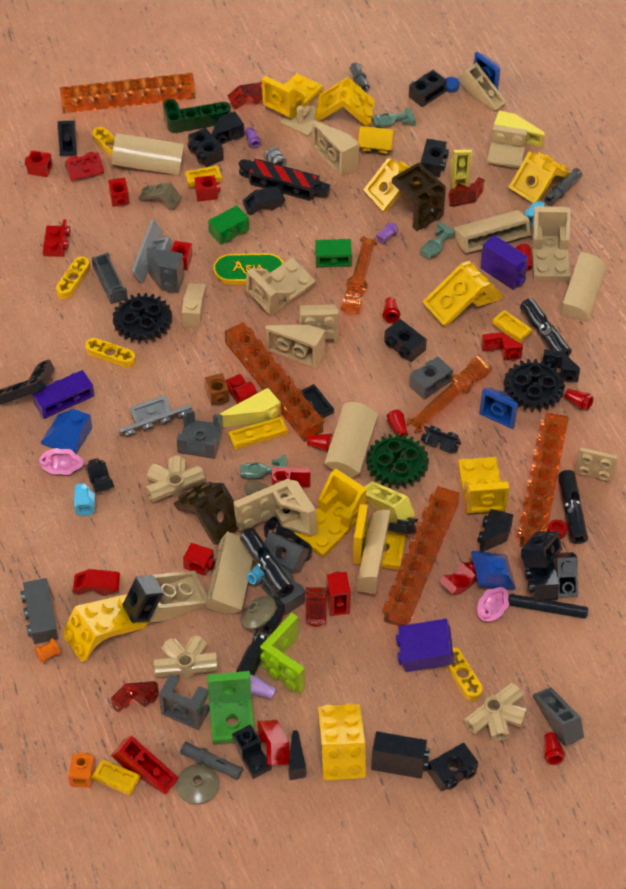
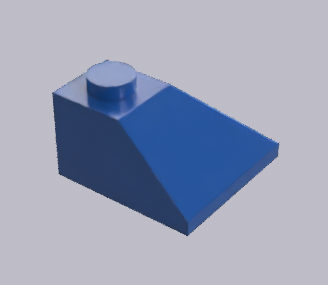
[474,52,500,90]
[479,387,518,429]
[41,409,92,454]
[471,550,516,590]

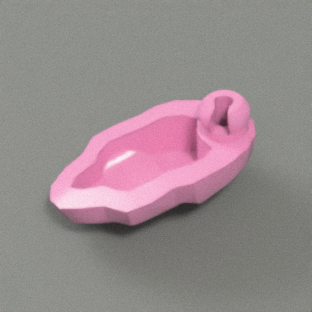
[39,448,84,475]
[477,587,510,622]

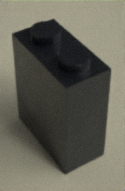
[371,731,430,779]

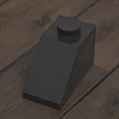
[57,120,77,156]

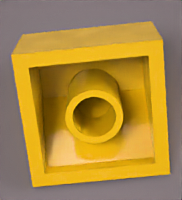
[358,126,396,153]

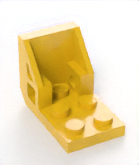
[261,73,323,119]
[422,261,504,327]
[458,457,509,513]
[294,468,367,559]

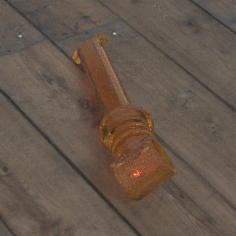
[341,235,378,314]
[407,354,493,433]

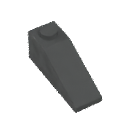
[533,687,584,746]

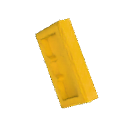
[185,165,222,188]
[492,310,532,343]
[92,759,141,796]

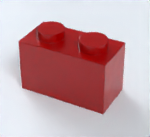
[326,572,351,616]

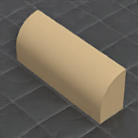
[111,133,184,175]
[453,210,531,253]
[561,252,606,322]
[324,402,378,478]
[356,510,391,594]
[205,532,253,614]

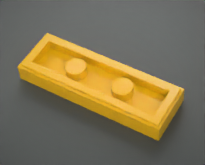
[228,416,288,450]

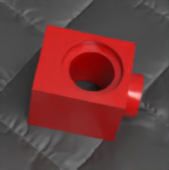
[25,150,53,178]
[194,175,221,202]
[108,178,129,207]
[171,240,193,271]
[183,542,216,576]

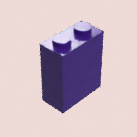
[480,235,528,290]
[396,618,454,672]

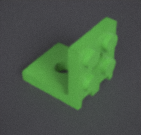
[207,671,254,744]

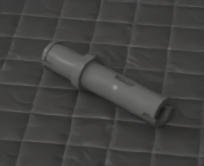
[544,168,583,205]
[180,741,243,780]

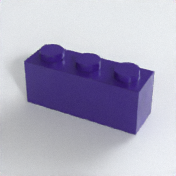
[32,370,94,419]

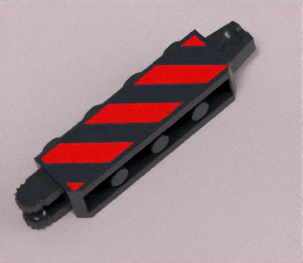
[239,158,330,201]

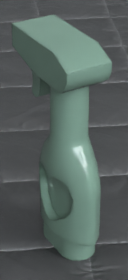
[372,107,416,128]
[420,222,455,259]
[240,455,287,479]

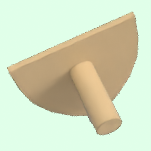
[280,105,318,136]

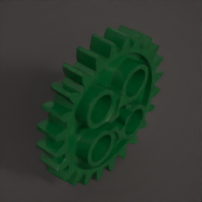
[366,433,429,489]

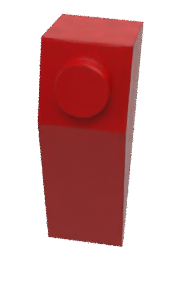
[110,735,179,795]

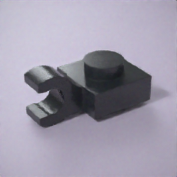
[388,517,418,534]

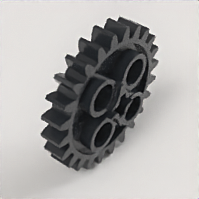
[113,293,172,343]
[503,359,565,412]

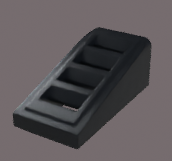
[289,730,306,780]

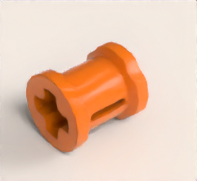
[34,638,61,664]

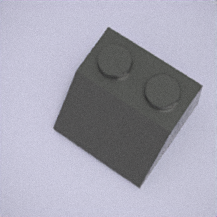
[146,247,184,293]

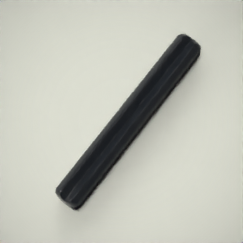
[508,594,589,618]

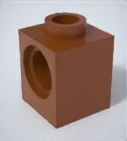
[205,373,229,406]

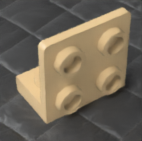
[487,125,527,168]
[575,447,618,482]

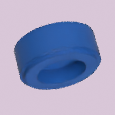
[445,77,460,93]

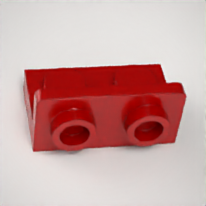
[65,152,104,182]
[43,219,71,257]

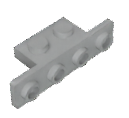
[132,220,173,283]
[118,395,192,437]

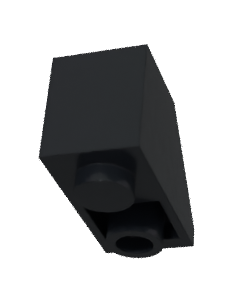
[212,111,244,144]
[477,509,514,552]
[553,552,578,597]

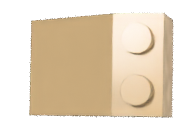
[312,121,359,177]
[265,324,325,370]
[144,571,207,623]

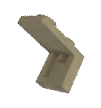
[138,182,182,210]

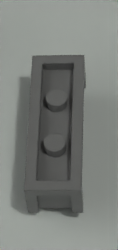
[91,252,128,304]

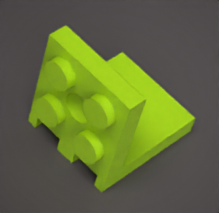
[260,613,305,694]

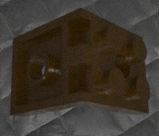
[391,162,446,231]
[174,481,238,544]

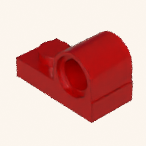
[225,374,257,404]
[272,467,311,487]

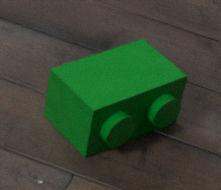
[208,205,250,245]
[315,239,352,268]

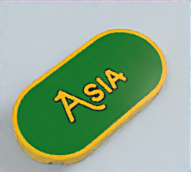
[213,253,284,285]

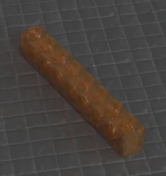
[60,72,196,113]
[225,322,324,442]
[517,412,569,547]
[382,486,460,626]

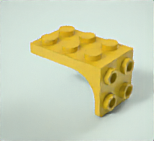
[63,594,148,662]
[318,704,366,781]

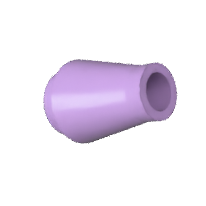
[250,674,276,700]

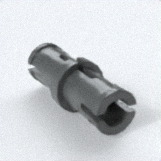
[350,63,370,92]

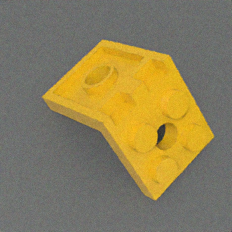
[314,77,375,126]
[508,151,571,203]
[363,158,420,212]
[353,504,406,570]

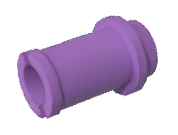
[245,127,261,148]
[376,223,398,244]

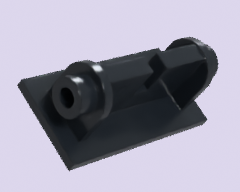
[421,426,462,454]

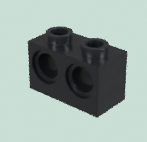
[408,70,447,107]
[187,127,224,167]

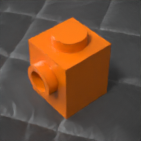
[68,752,96,788]

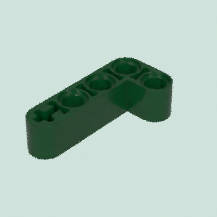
[163,99,231,133]

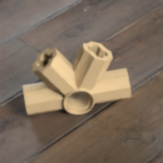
[145,456,205,502]
[154,635,218,679]
[464,683,527,742]

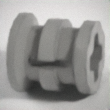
[264,147,287,166]

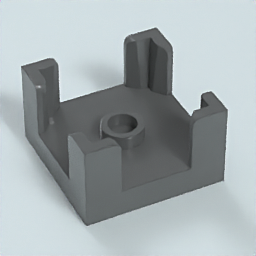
[176,409,223,459]
[159,674,210,730]

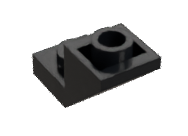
[242,186,285,216]
[543,349,580,382]
[84,458,114,492]
[232,724,272,779]

